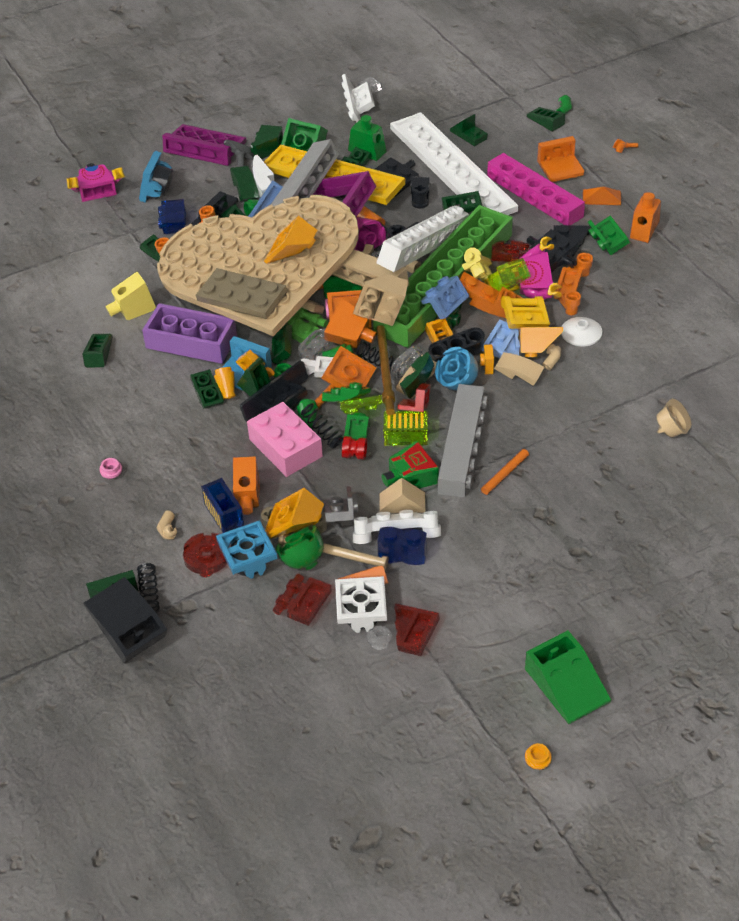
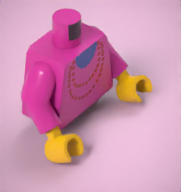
[66,163,125,202]
[505,237,562,300]

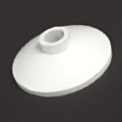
[561,317,602,347]

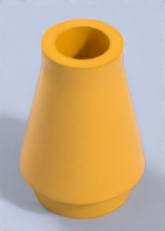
[214,367,236,399]

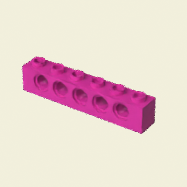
[487,153,585,225]

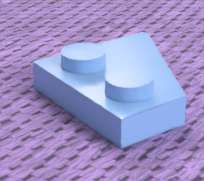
[482,319,520,358]

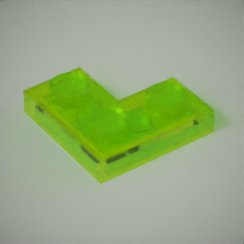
[337,395,382,414]

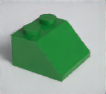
[281,118,328,151]

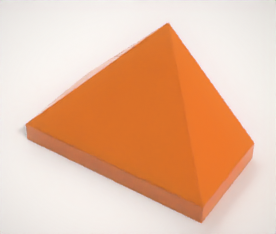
[583,187,621,205]

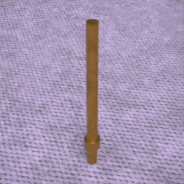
[377,325,396,415]

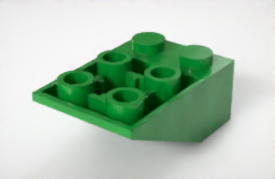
[525,630,611,724]

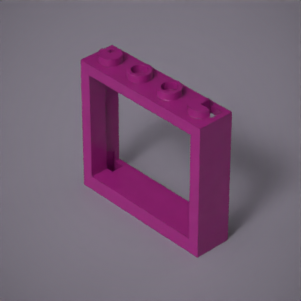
[313,171,376,217]

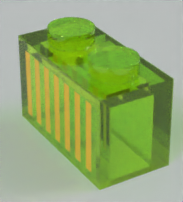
[383,411,428,446]

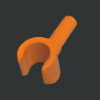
[613,139,638,153]

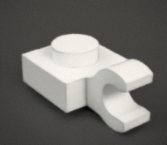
[301,356,333,378]

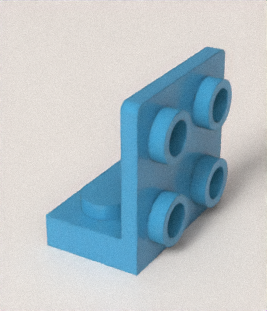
[222,336,272,390]

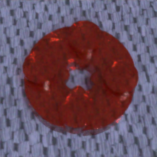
[492,240,531,266]
[183,533,227,578]

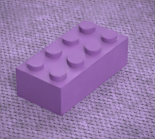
[142,303,237,364]

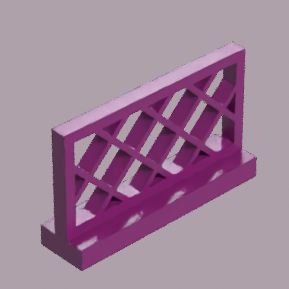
[162,124,246,166]

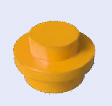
[525,743,552,770]

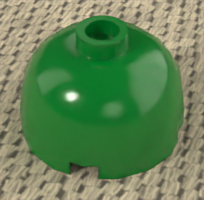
[275,526,324,570]

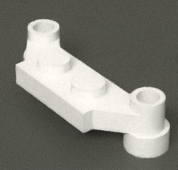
[352,510,441,544]

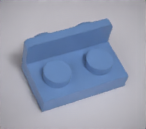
[421,276,469,320]

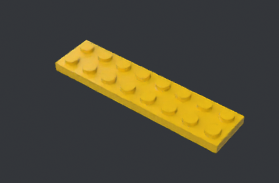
[264,145,406,205]

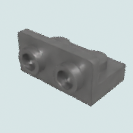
[325,486,358,522]

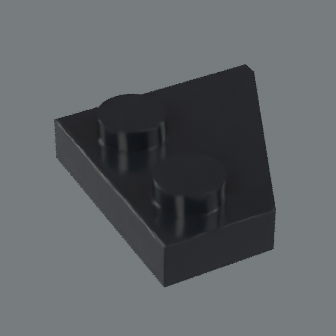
[553,225,590,256]

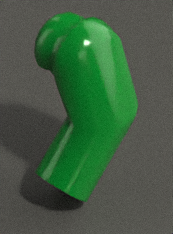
[556,95,572,114]

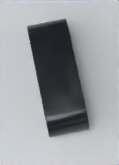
[428,327,485,362]

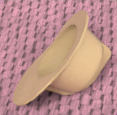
[656,398,692,437]

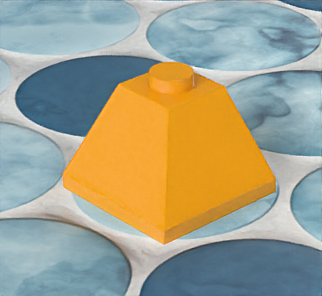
[264,215,318,264]
[518,327,563,357]
[265,488,324,539]

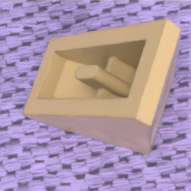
[380,478,426,513]

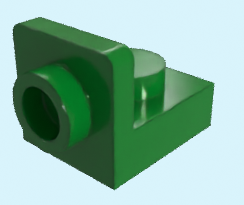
[344,412,371,441]

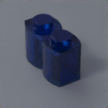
[158,199,186,234]
[377,527,427,565]

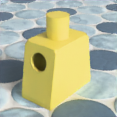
[105,272,156,320]

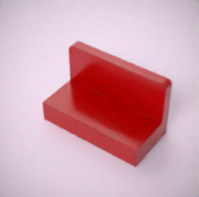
[397,383,430,412]

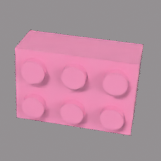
[247,402,323,477]

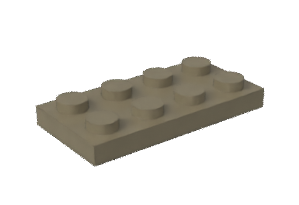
[196,268,287,319]

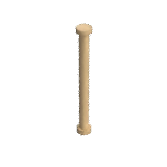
[278,534,389,570]

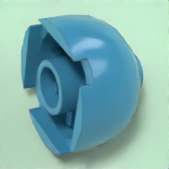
[435,347,479,391]

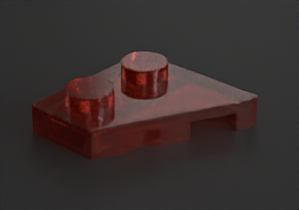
[394,603,440,656]

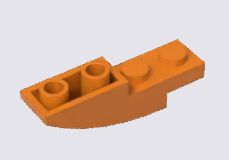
[460,272,534,318]

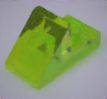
[488,258,531,291]

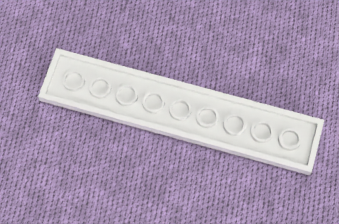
[390,112,518,215]

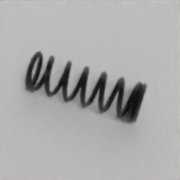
[356,341,401,375]
[301,403,344,449]
[137,563,160,612]

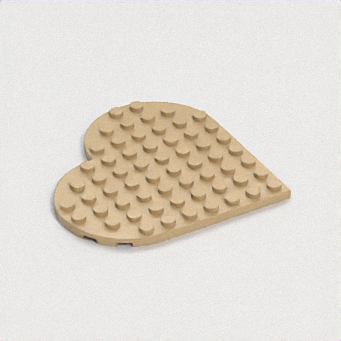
[157,195,359,336]

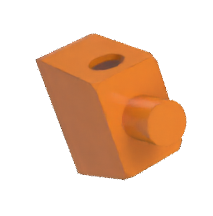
[630,192,661,243]
[324,299,377,348]
[233,457,260,515]

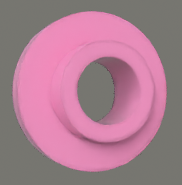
[99,458,122,479]

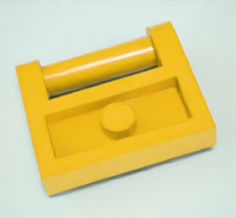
[501,296,550,329]

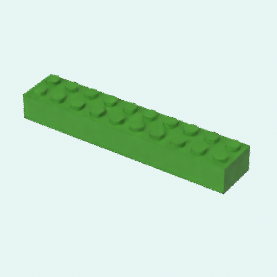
[373,205,513,348]

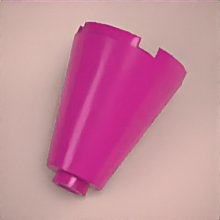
[354,217,386,255]

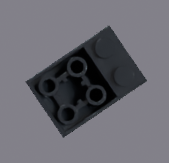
[83,577,167,664]

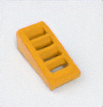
[425,318,453,343]

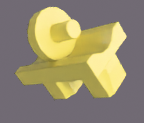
[462,248,493,281]

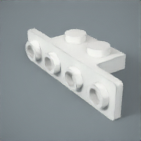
[342,74,375,122]

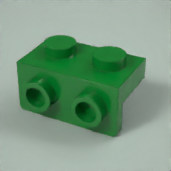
[588,215,630,256]

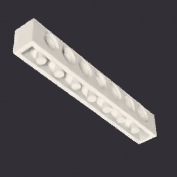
[377,206,469,272]

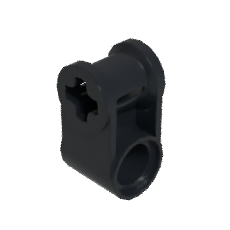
[411,177,429,209]

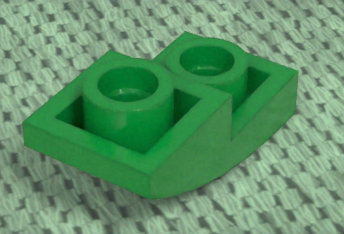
[322,382,371,402]

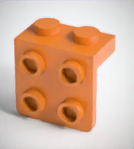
[537,136,584,182]

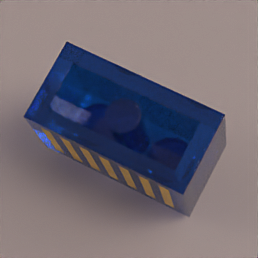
[201,478,244,533]

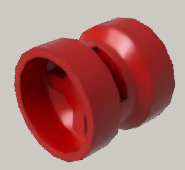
[342,436,367,460]

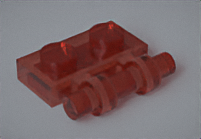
[273,574,332,626]

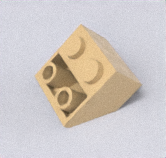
[353,274,408,326]

